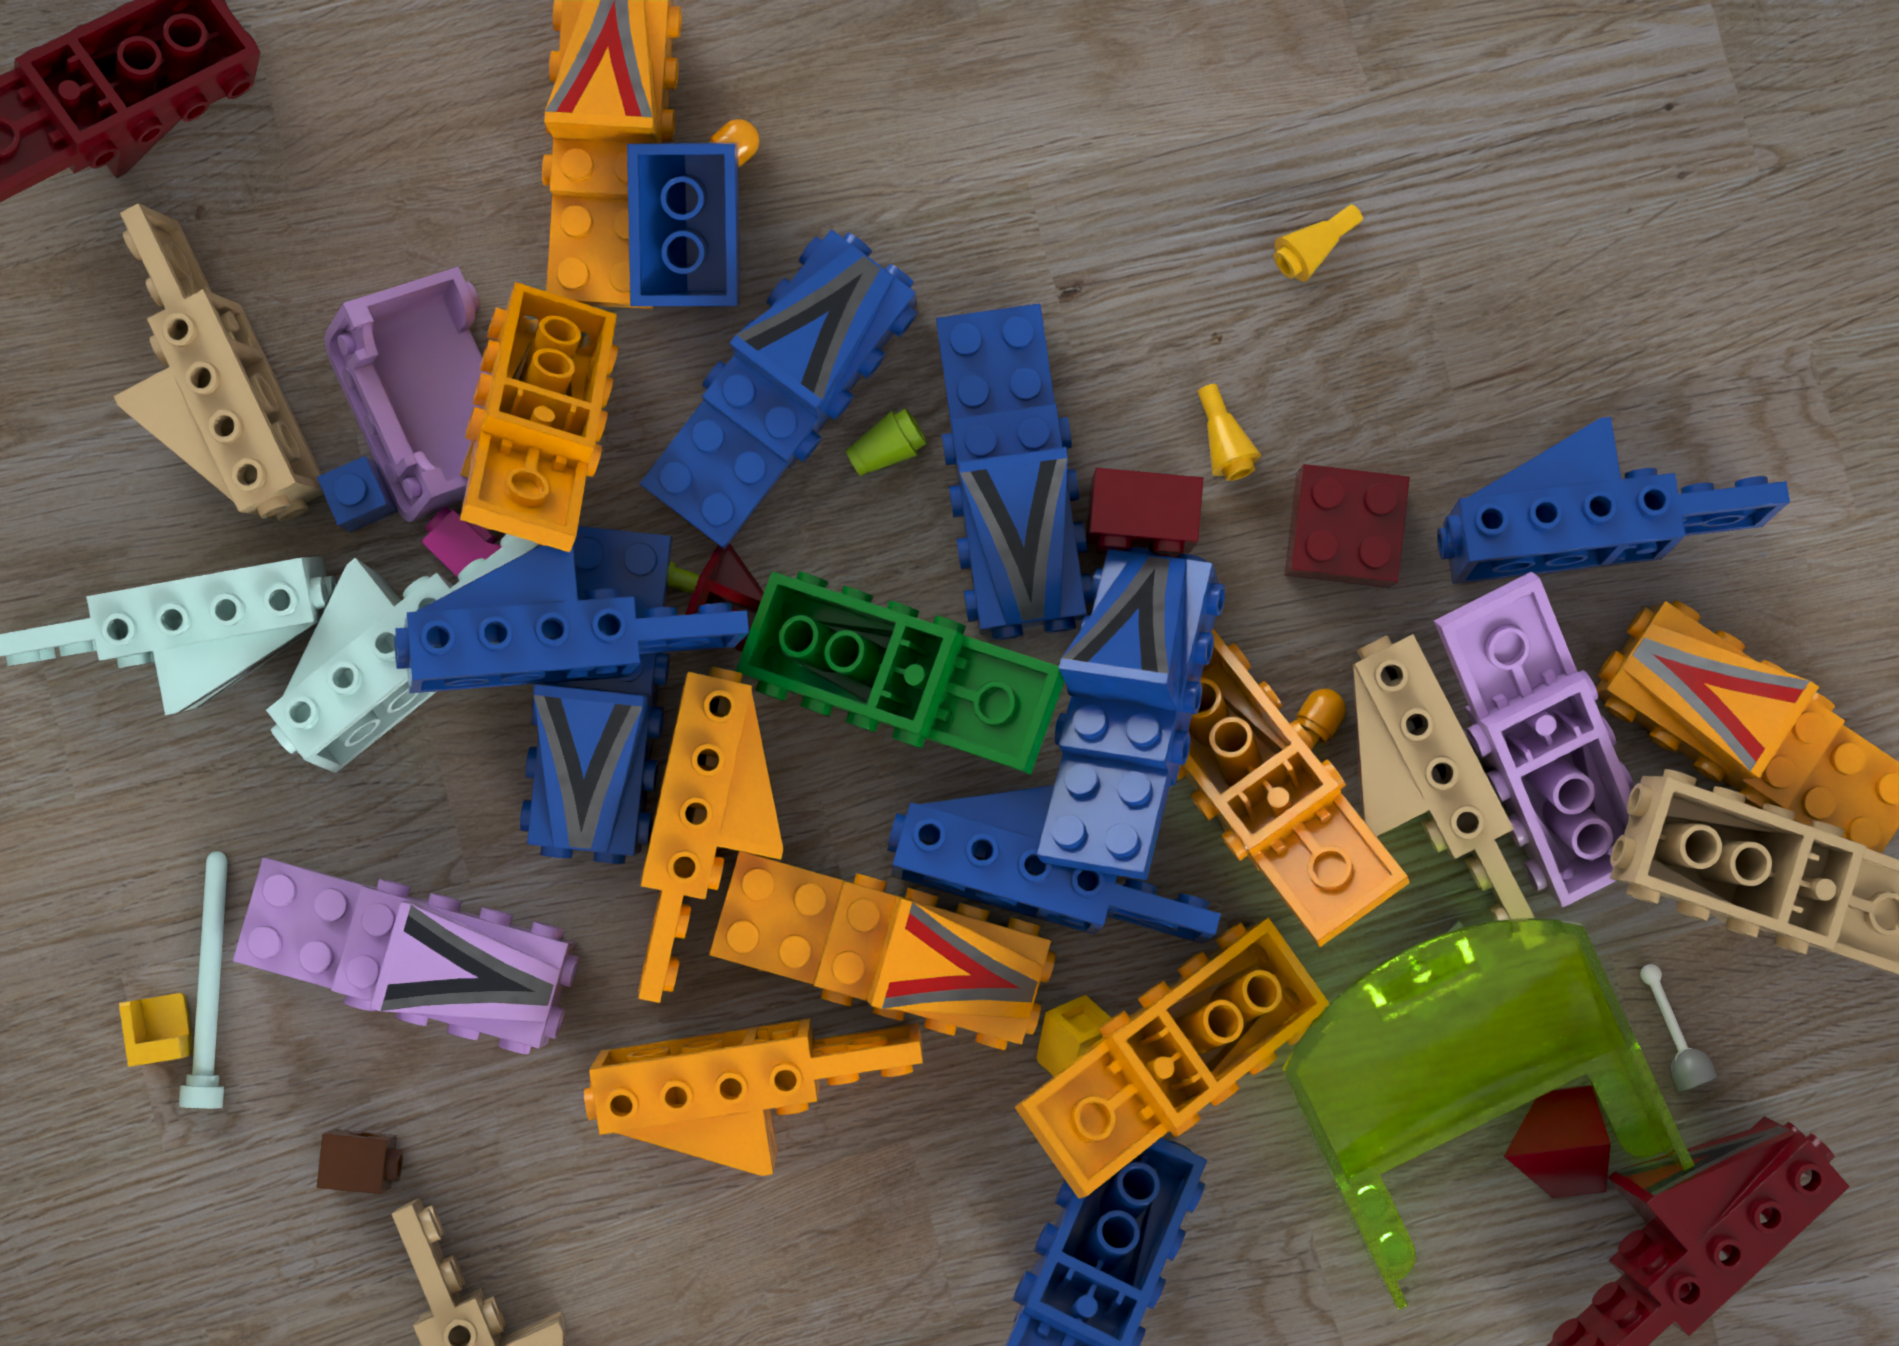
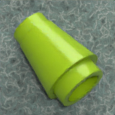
[845,408,927,477]

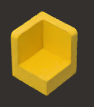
[119,993,194,1067]
[1036,995,1112,1076]

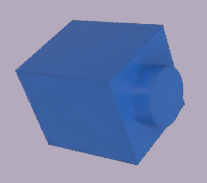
[317,455,398,533]

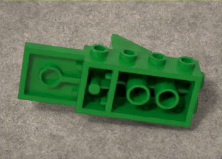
[735,571,1065,775]

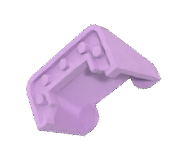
[324,267,489,522]

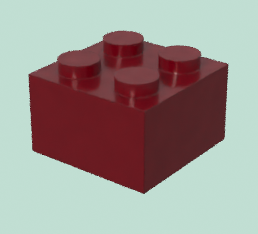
[1285,464,1410,588]
[1086,467,1204,558]

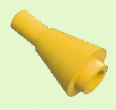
[1273,204,1363,282]
[1197,384,1262,481]

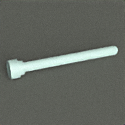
[179,851,228,1109]

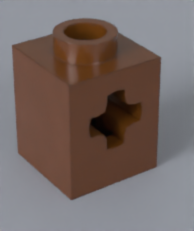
[317,1129,403,1194]

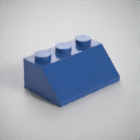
[627,142,741,306]

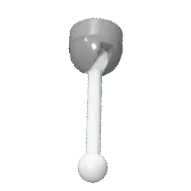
[1640,964,1718,1092]

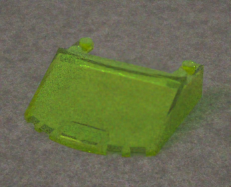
[1282,918,1694,1311]

